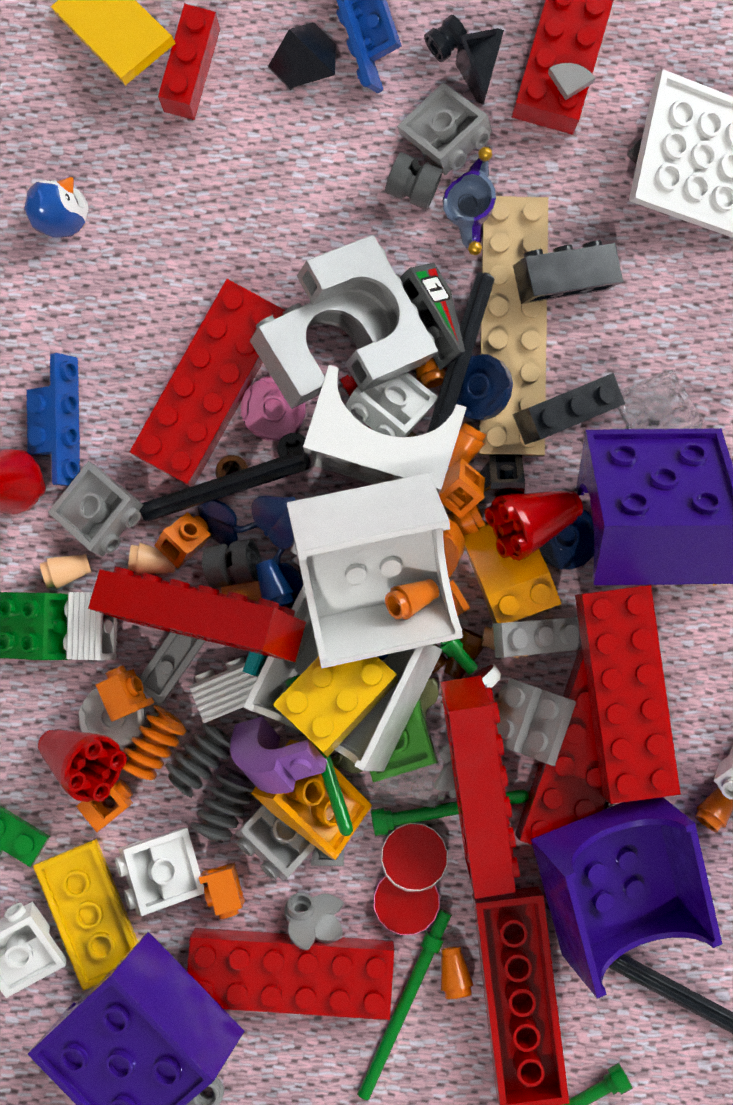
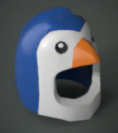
[24,177,89,238]

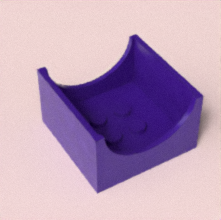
[576,428,733,585]
[531,797,722,999]
[28,932,245,1105]

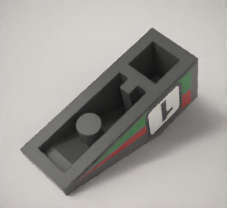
[400,263,465,370]

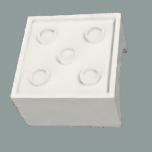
[303,365,467,494]
[287,473,463,668]
[243,585,442,772]

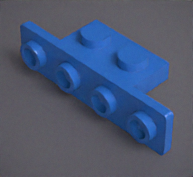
[337,0,402,93]
[27,353,80,486]

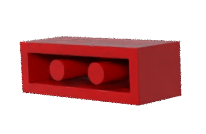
[158,3,220,120]

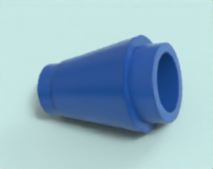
[255,558,294,607]

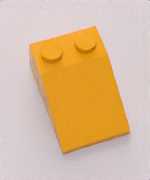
[464,525,562,623]
[251,739,372,860]

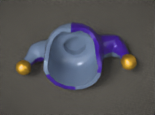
[443,147,496,256]

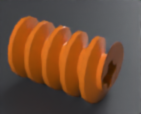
[122,705,187,780]

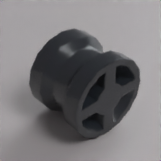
[277,433,305,457]

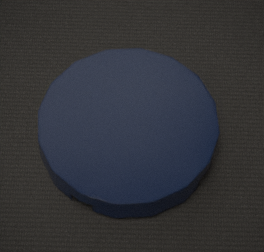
[457,354,513,421]
[539,509,594,570]

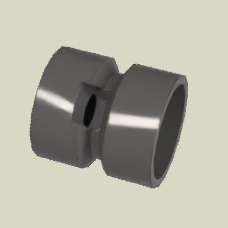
[385,152,443,210]
[202,539,261,588]

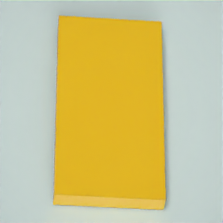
[51,0,176,86]
[33,838,138,991]

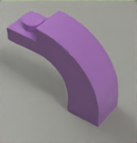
[230,716,327,794]

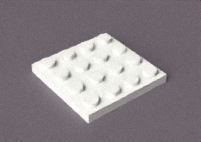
[629,70,733,238]

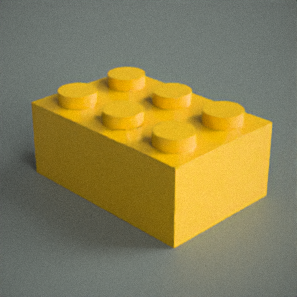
[273,656,399,758]

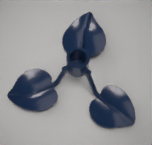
[198,496,303,608]

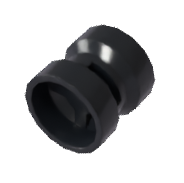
[424,15,467,62]

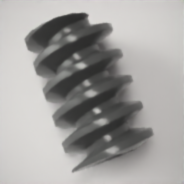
[165,723,231,798]
[190,767,256,843]

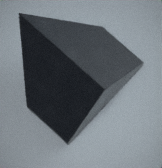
[268,22,336,90]
[455,28,504,104]
[478,455,525,504]

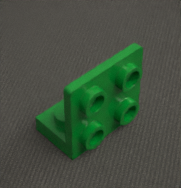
[0,592,72,660]

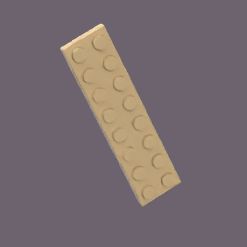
[478,196,549,456]

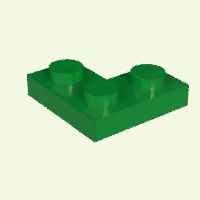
[0,806,50,867]

